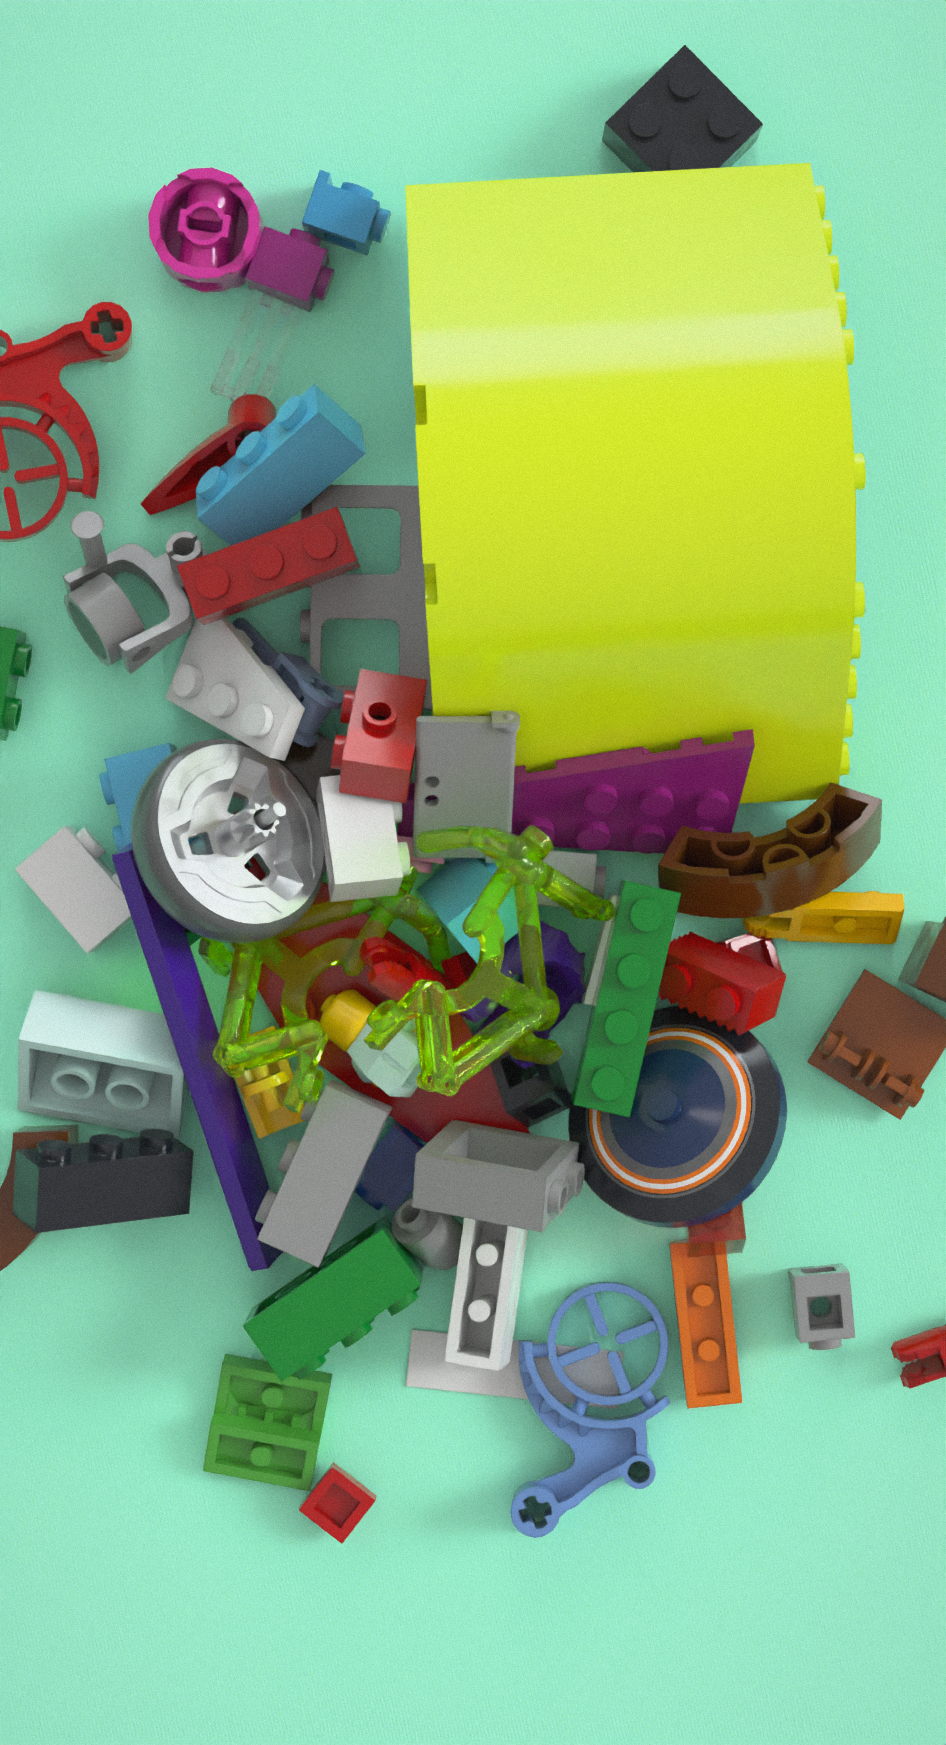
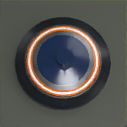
[568,1006,787,1228]

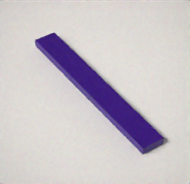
[112,842,283,1271]

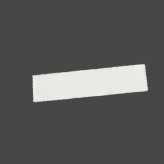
[406,1329,623,1409]

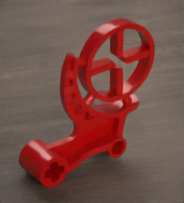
[0,302,132,542]

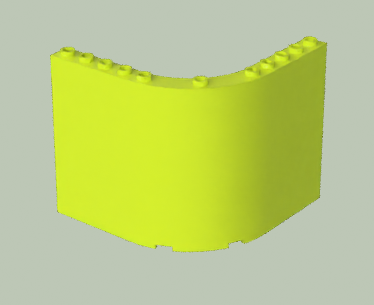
[405,163,866,804]

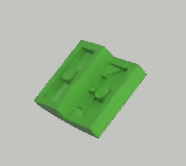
[203,1354,333,1491]

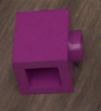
[245,226,335,312]

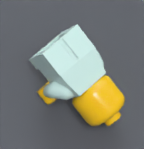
[319,989,442,1098]

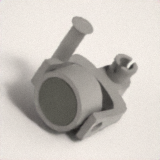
[63,511,207,674]

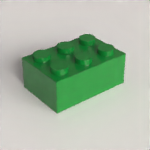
[243,1215,424,1382]

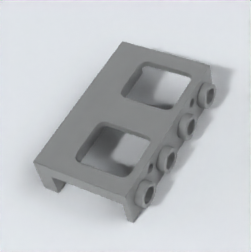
[300,485,433,712]

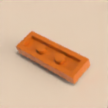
[669,1235,742,1409]

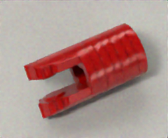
[359,936,452,1019]
[890,1324,946,1389]

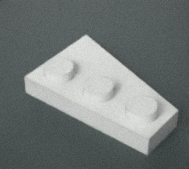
[165,617,305,761]

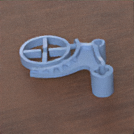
[510,1282,670,1538]

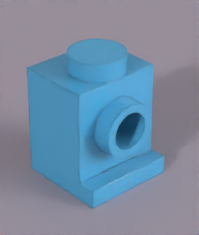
[302,170,391,256]

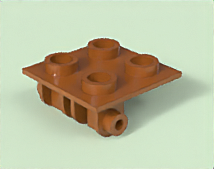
[807,969,946,1120]

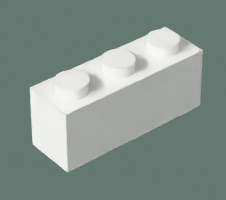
[444,1218,528,1371]

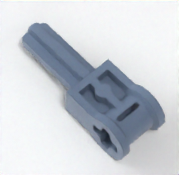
[232,618,344,747]

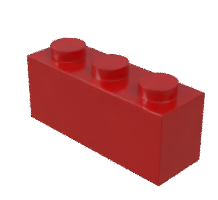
[177,507,361,625]

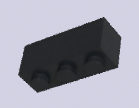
[13,1129,194,1233]

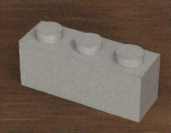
[255,1080,392,1268]

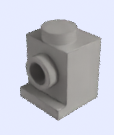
[788,1263,855,1350]

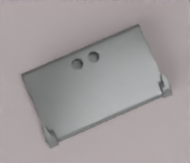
[413,711,520,863]

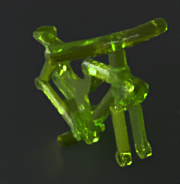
[363,825,615,1096]
[198,865,452,1113]

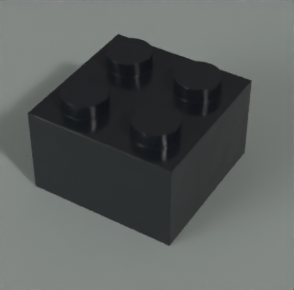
[602,45,763,173]

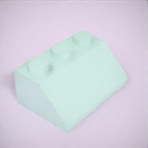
[17,990,189,1140]

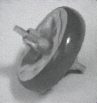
[131,739,326,944]

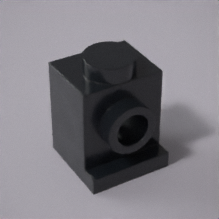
[487,1033,575,1128]

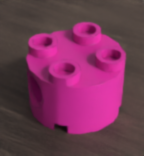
[148,167,264,293]

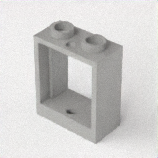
[412,1120,585,1233]

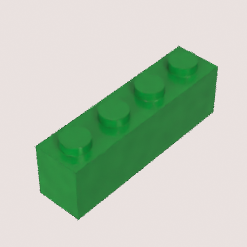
[571,880,681,1118]

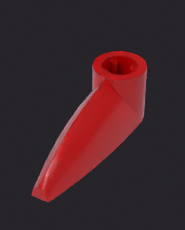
[140,394,277,516]

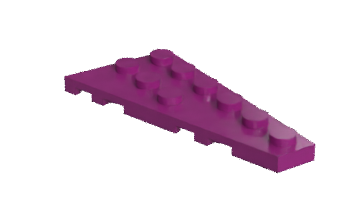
[397,729,755,854]

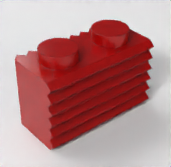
[658,931,786,1036]

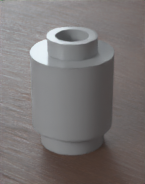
[392,1197,463,1270]

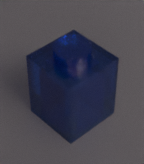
[355,1121,425,1212]

